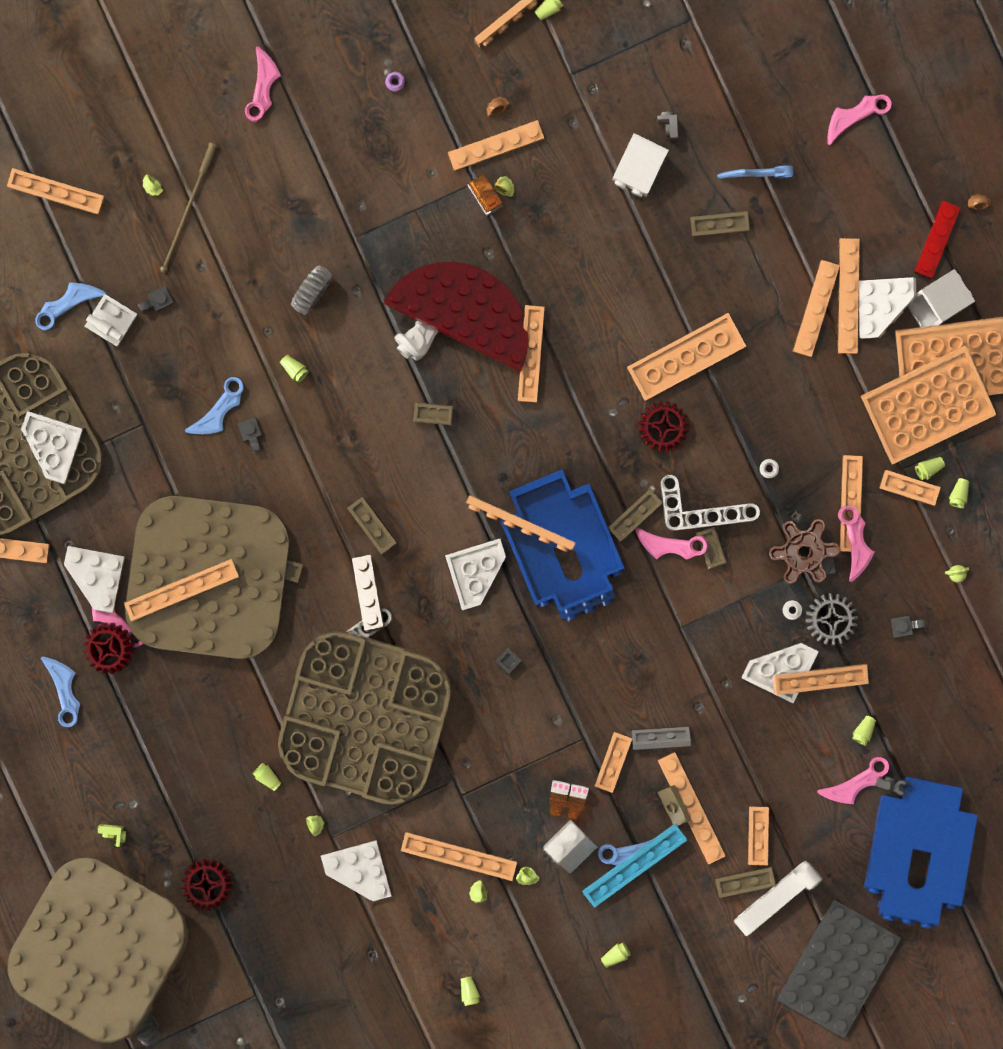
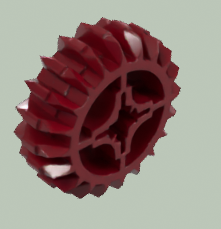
[638,401,690,453]
[83,622,135,674]
[181,858,233,911]

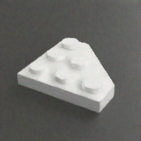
[859,277,916,339]
[21,411,83,484]
[445,539,506,610]
[64,546,125,613]
[741,643,819,703]
[321,840,392,901]

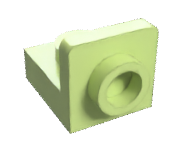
[98,824,126,847]

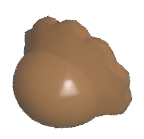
[487,97,510,116]
[968,194,992,210]

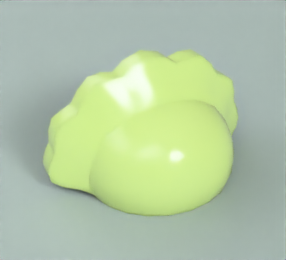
[143,174,163,196]
[494,176,514,197]
[945,565,970,583]
[306,815,324,836]
[516,867,539,885]
[469,880,487,903]

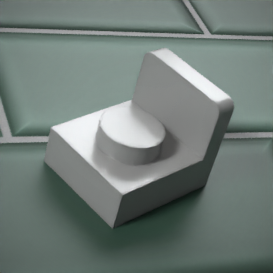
[657,112,678,141]

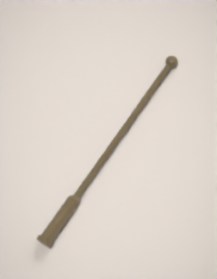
[160,142,218,273]

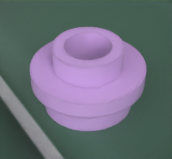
[386,72,405,91]

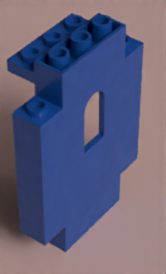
[500,470,624,621]
[864,777,978,929]

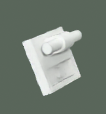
[85,294,138,347]

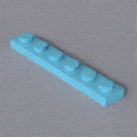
[583,823,687,908]

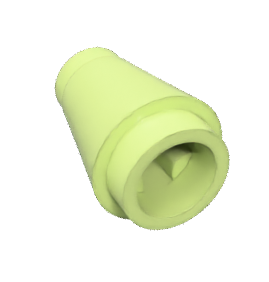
[534,0,564,21]
[280,355,309,383]
[915,457,945,480]
[949,478,969,508]
[852,715,876,746]
[253,763,281,791]
[601,942,631,968]
[460,976,480,1006]

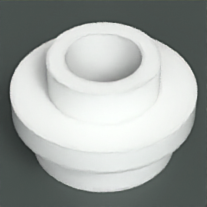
[760,459,779,478]
[783,601,802,620]

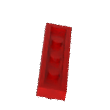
[914,201,960,279]

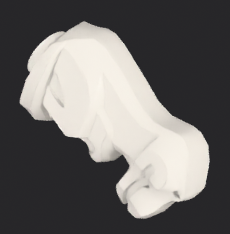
[394,321,439,361]

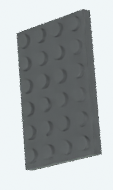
[777,899,901,1038]

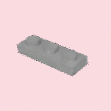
[632,727,691,750]

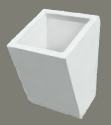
[612,133,668,197]
[907,269,975,327]
[544,820,597,874]

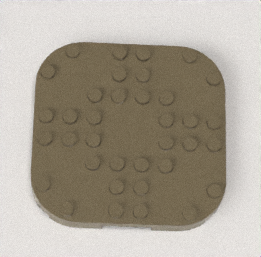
[0,353,103,535]
[125,496,290,659]
[278,631,451,804]
[8,858,188,1043]

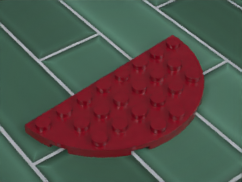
[383,262,528,372]

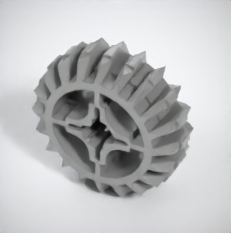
[291,265,333,315]
[806,593,858,645]

